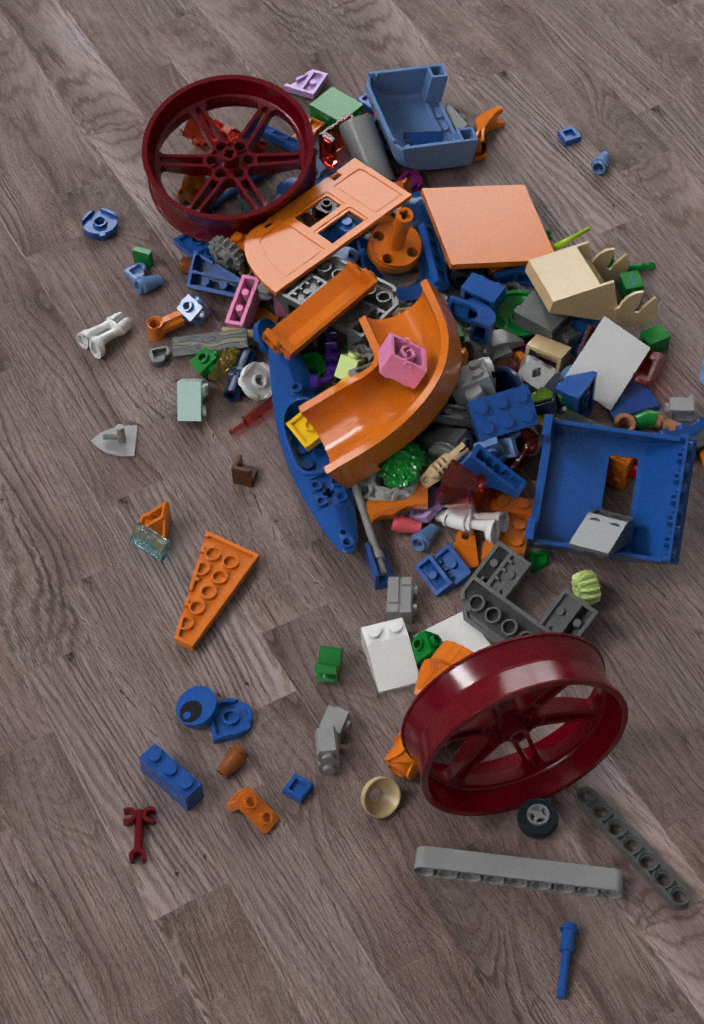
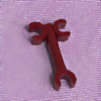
[123,806,156,864]

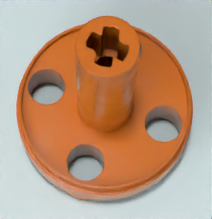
[367,207,422,274]

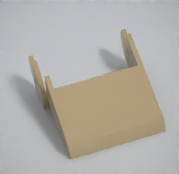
[525,241,658,327]

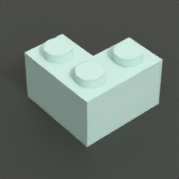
[177,379,209,421]

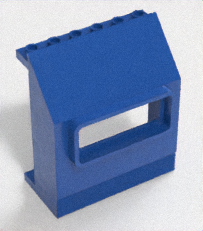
[524,414,698,565]

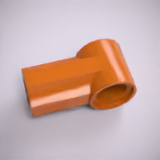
[146,310,185,342]

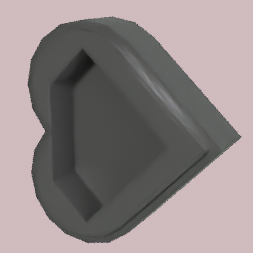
[148,346,171,368]

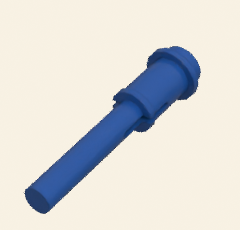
[556,922,579,1000]

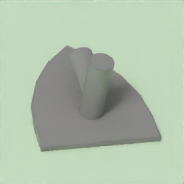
[91,424,138,457]

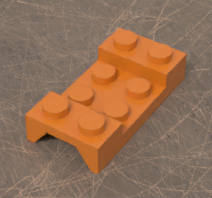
[481,493,534,563]

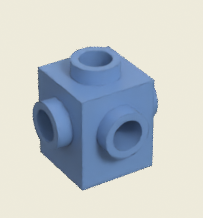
[176,294,211,326]

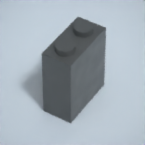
[514,289,575,341]

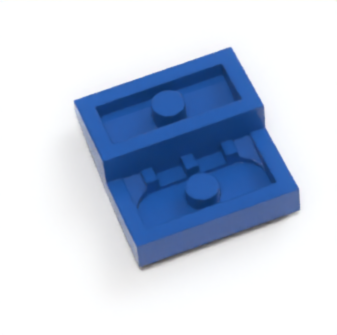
[414,543,473,597]

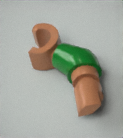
[612,409,682,432]

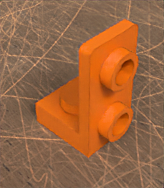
[225,786,280,834]

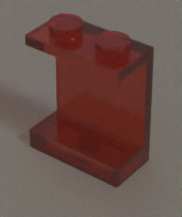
[319,113,355,168]

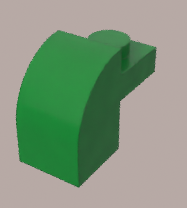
[314,646,344,683]

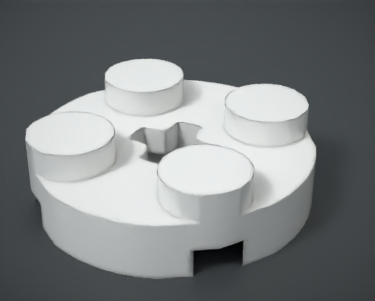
[238,362,272,402]

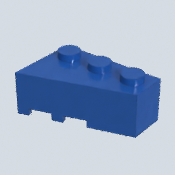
[186,250,241,298]

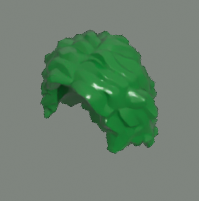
[378,441,428,489]

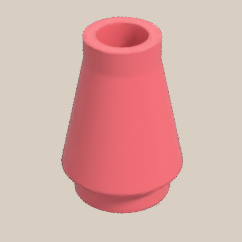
[391,514,422,534]

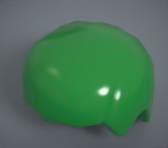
[302,352,326,378]

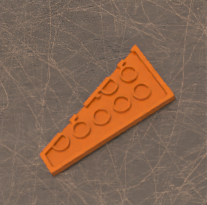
[174,530,260,651]

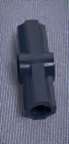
[223,348,256,402]

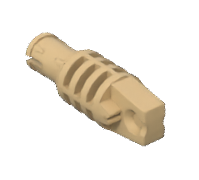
[419,442,470,488]

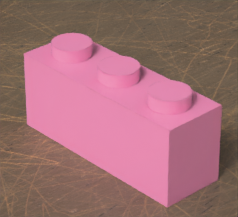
[224,274,261,329]

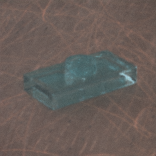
[129,522,171,561]

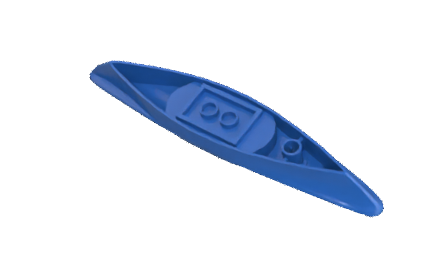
[268,328,358,554]

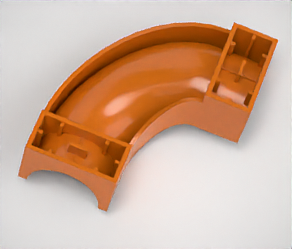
[298,279,462,489]

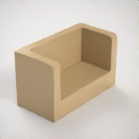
[524,334,572,373]

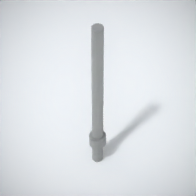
[352,482,388,576]

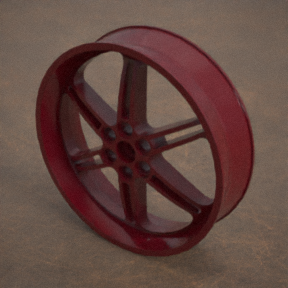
[142,74,317,243]
[401,632,628,816]

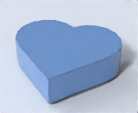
[124,262,147,283]

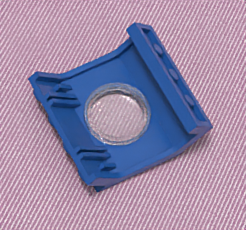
[356,221,451,304]

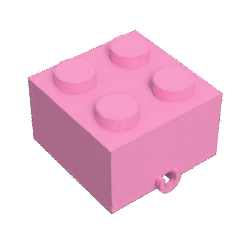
[378,332,427,389]

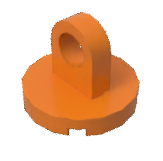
[176,175,207,203]

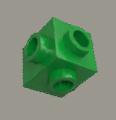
[189,346,224,381]
[410,630,442,665]

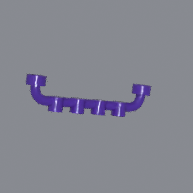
[310,327,338,390]

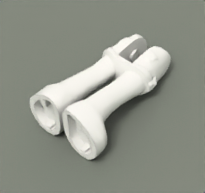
[76,312,133,359]

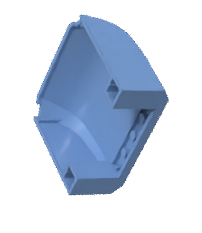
[366,63,479,170]

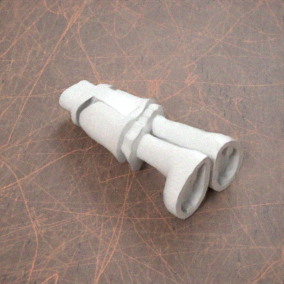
[435,507,510,544]

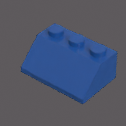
[555,371,597,418]

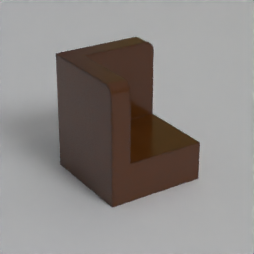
[231,454,259,488]

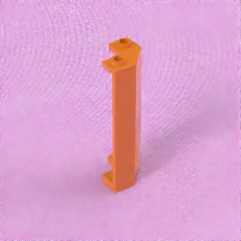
[262,261,378,361]

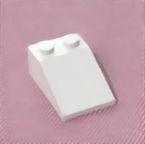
[361,618,419,695]

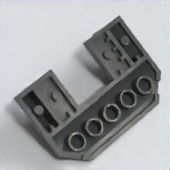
[275,256,399,346]
[460,540,599,643]

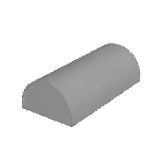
[338,114,396,182]

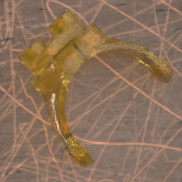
[208,346,238,380]

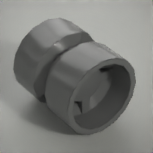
[461,341,494,362]

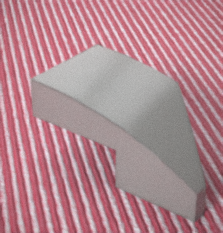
[490,329,524,351]

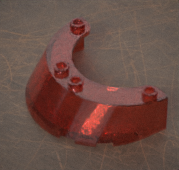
[437,428,540,509]

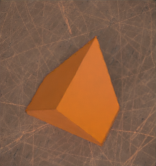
[137,502,172,554]

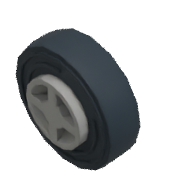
[517,798,559,839]

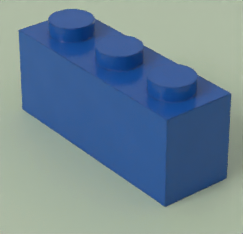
[139,743,204,812]

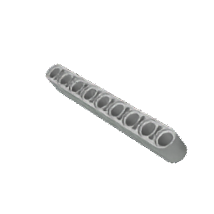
[414,846,624,899]

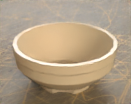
[361,776,401,818]

